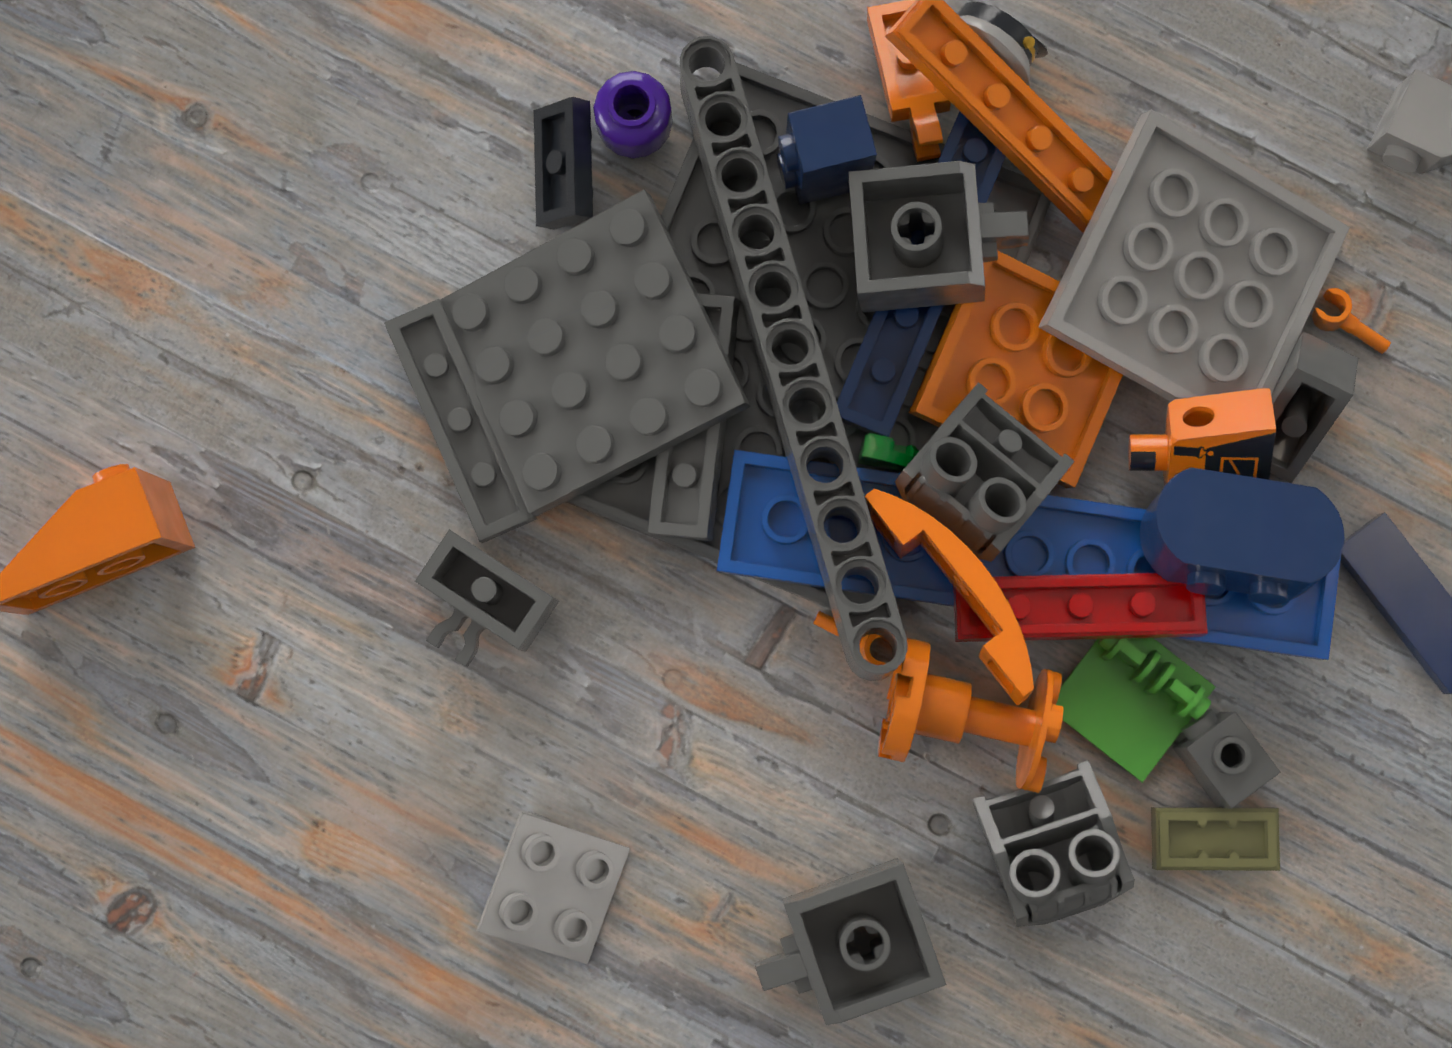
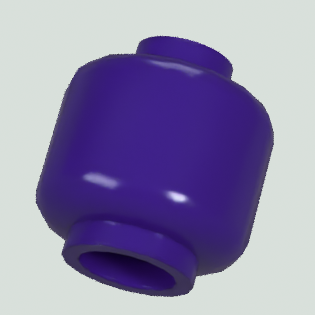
[593,71,673,159]

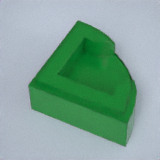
[858,433,919,472]

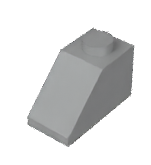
[1367,69,1452,174]

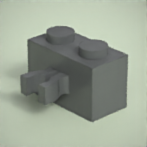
[415,529,559,667]

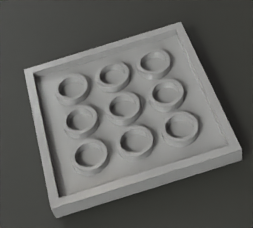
[1039,109,1350,402]

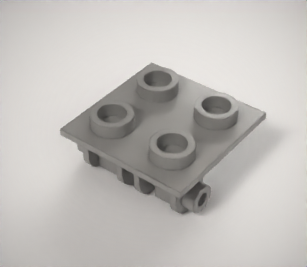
[477,812,630,964]

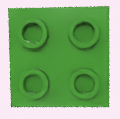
[1056,638,1216,783]

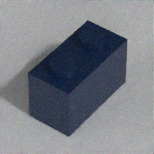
[777,95,877,205]

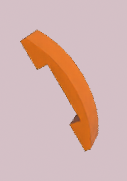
[865,488,1034,706]

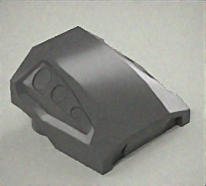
[895,382,1075,562]
[973,760,1135,927]

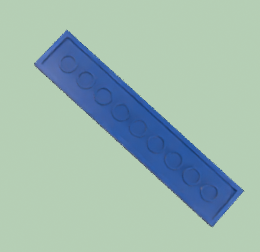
[717,450,1341,660]

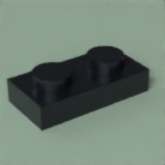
[533,97,593,230]

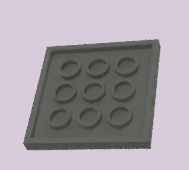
[440,189,751,516]

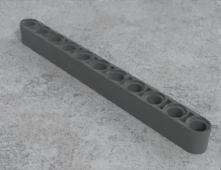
[680,36,908,681]

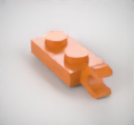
[867,0,951,162]

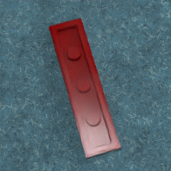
[953,573,1208,642]

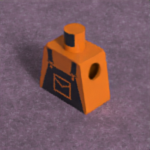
[1128,388,1276,486]

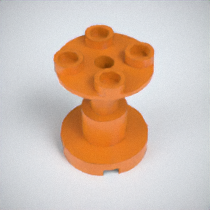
[878,638,1064,793]

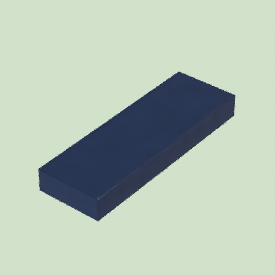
[1340,512,1452,694]

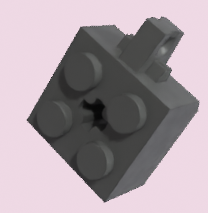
[849,161,1029,313]
[754,858,946,1025]

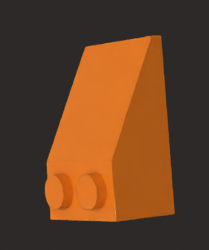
[0,464,195,615]

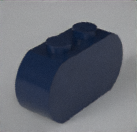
[1140,467,1345,605]

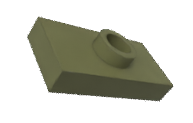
[1151,807,1280,871]

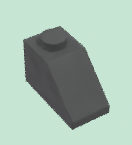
[1270,332,1359,483]

